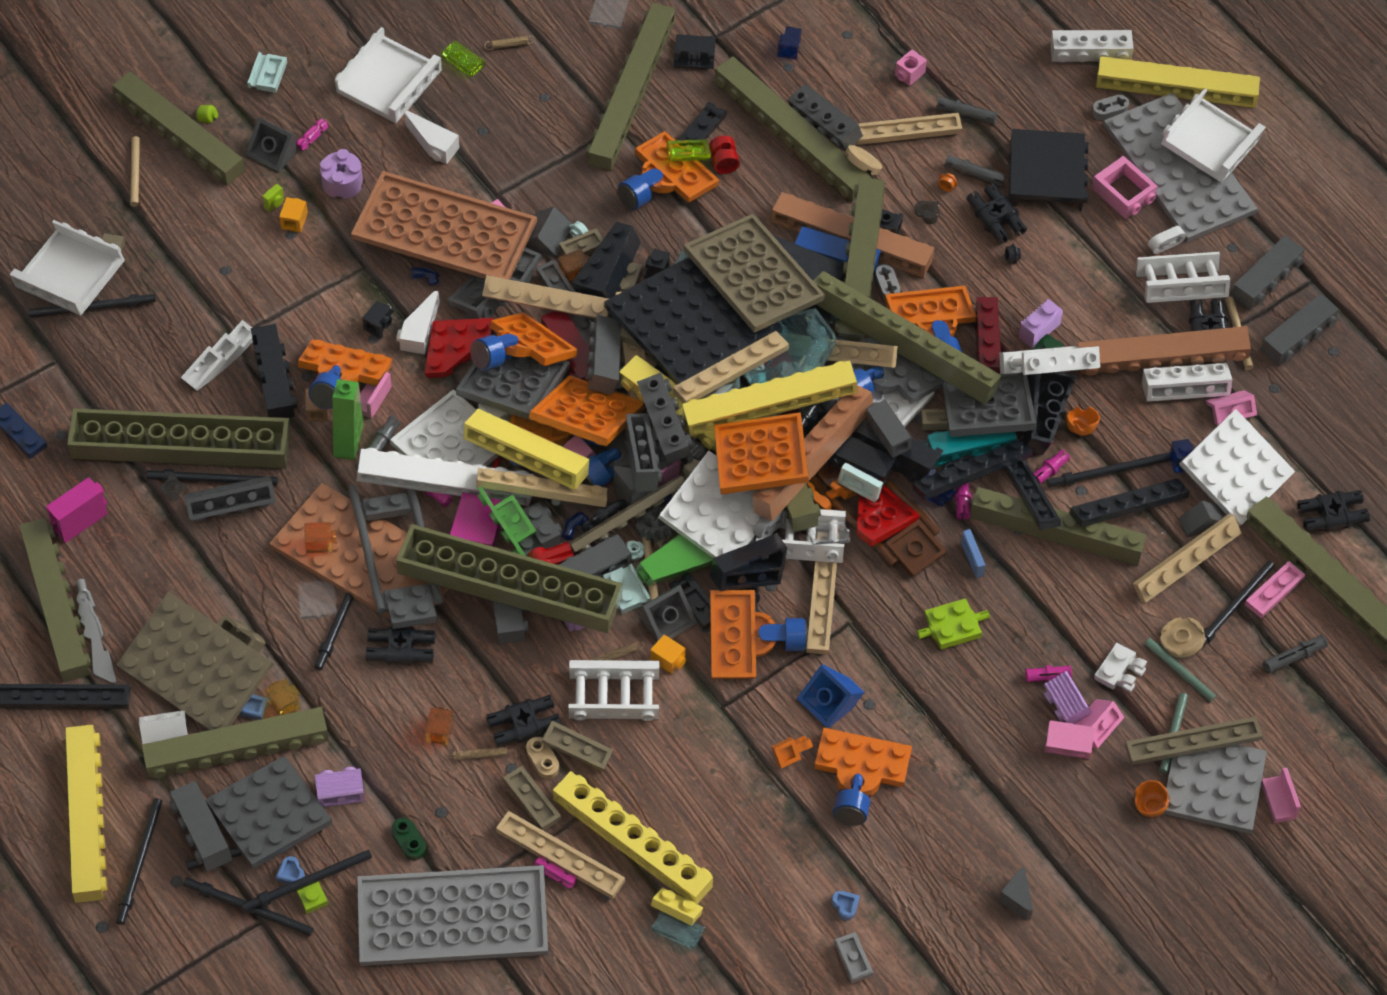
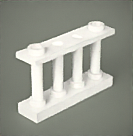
[1136,252,1230,303]
[999,346,1100,375]
[756,509,846,563]
[569,660,659,721]

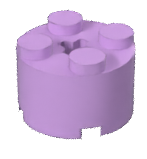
[320,149,363,199]

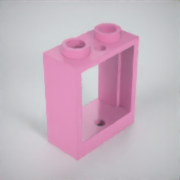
[1092,156,1158,219]

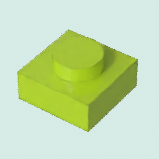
[262,184,284,212]
[297,882,328,914]

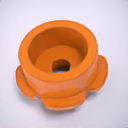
[938,173,957,192]

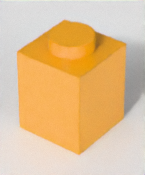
[279,197,308,233]
[650,634,686,674]

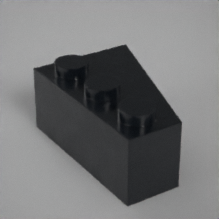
[710,533,788,591]

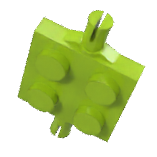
[916,598,990,650]

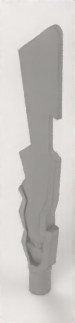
[76,579,116,684]

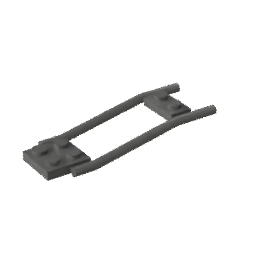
[348,485,443,629]

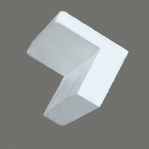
[139,710,188,744]

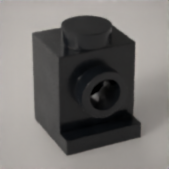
[880,209,904,234]
[644,248,670,279]
[362,301,394,339]

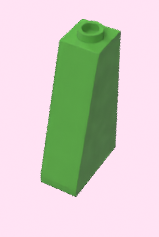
[333,379,364,460]
[636,535,713,586]

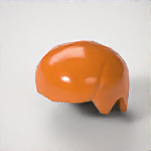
[1065,406,1100,436]
[1135,780,1169,818]

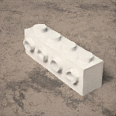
[1050,30,1134,62]
[1142,363,1233,401]

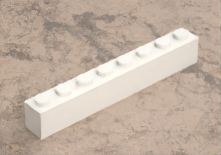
[356,448,534,506]

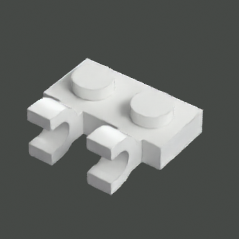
[1094,643,1147,693]

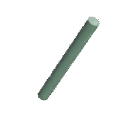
[1145,638,1216,702]
[1159,693,1188,774]

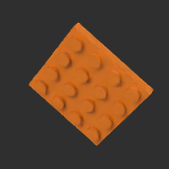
[529,375,645,446]
[714,412,809,495]

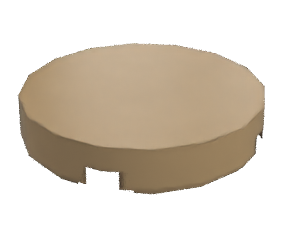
[844,145,882,175]
[1160,617,1205,658]

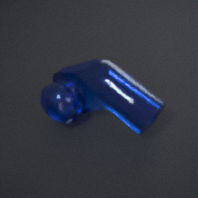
[411,267,440,285]
[562,512,589,540]

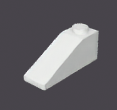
[405,111,460,164]
[397,291,439,355]

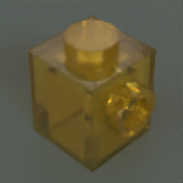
[266,678,301,716]

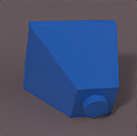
[796,664,865,728]

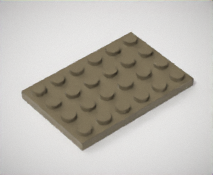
[683,214,825,333]
[117,591,274,730]

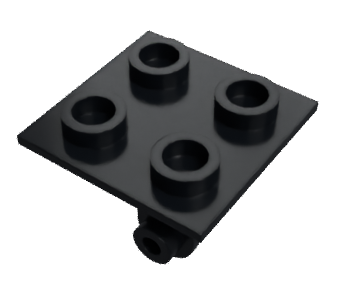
[674,34,716,69]

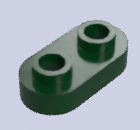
[391,818,426,861]

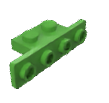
[478,486,537,556]

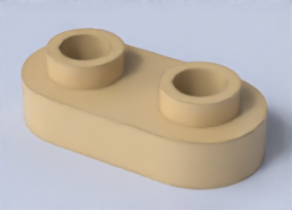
[526,737,559,779]

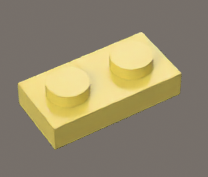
[651,887,703,926]

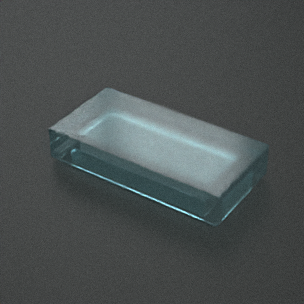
[652,911,704,949]

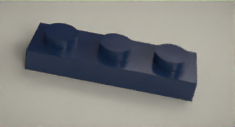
[0,402,48,459]

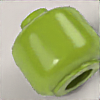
[196,105,218,124]

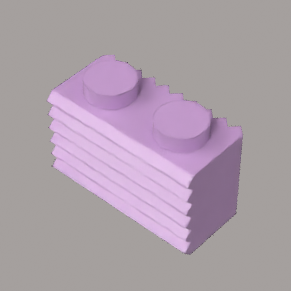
[1019,299,1063,348]
[1044,671,1092,724]
[315,767,365,807]

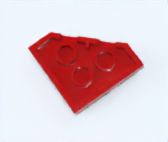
[425,318,494,378]
[856,486,920,547]

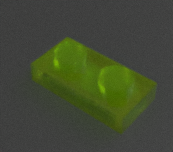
[442,40,485,77]
[666,139,711,161]

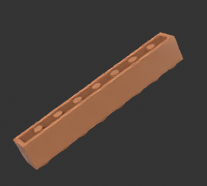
[771,192,934,278]
[1078,326,1251,375]
[752,385,873,521]

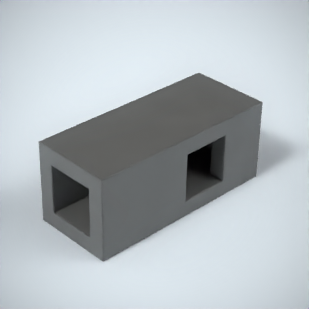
[866,400,911,458]

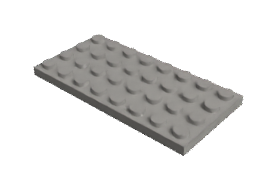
[1103,93,1258,242]
[357,865,549,966]

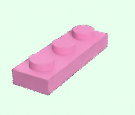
[1245,561,1305,618]

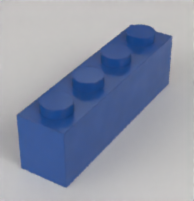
[795,226,881,276]

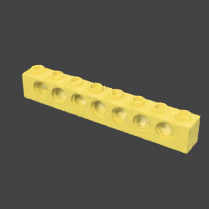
[553,771,713,904]

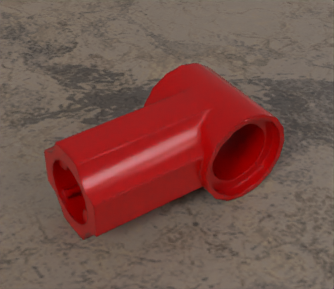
[527,542,574,565]

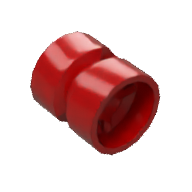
[709,135,740,174]

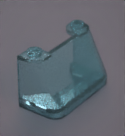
[744,308,836,385]

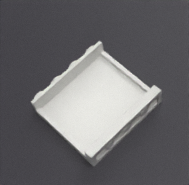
[335,27,442,123]
[1161,89,1266,183]
[9,220,125,316]

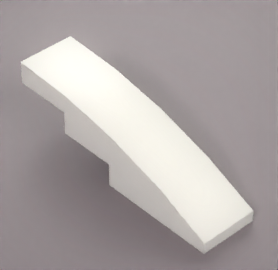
[181,320,253,391]

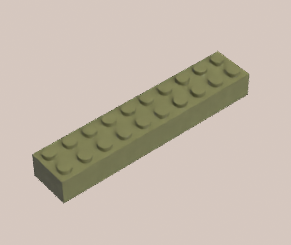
[67,408,291,469]
[396,524,622,633]

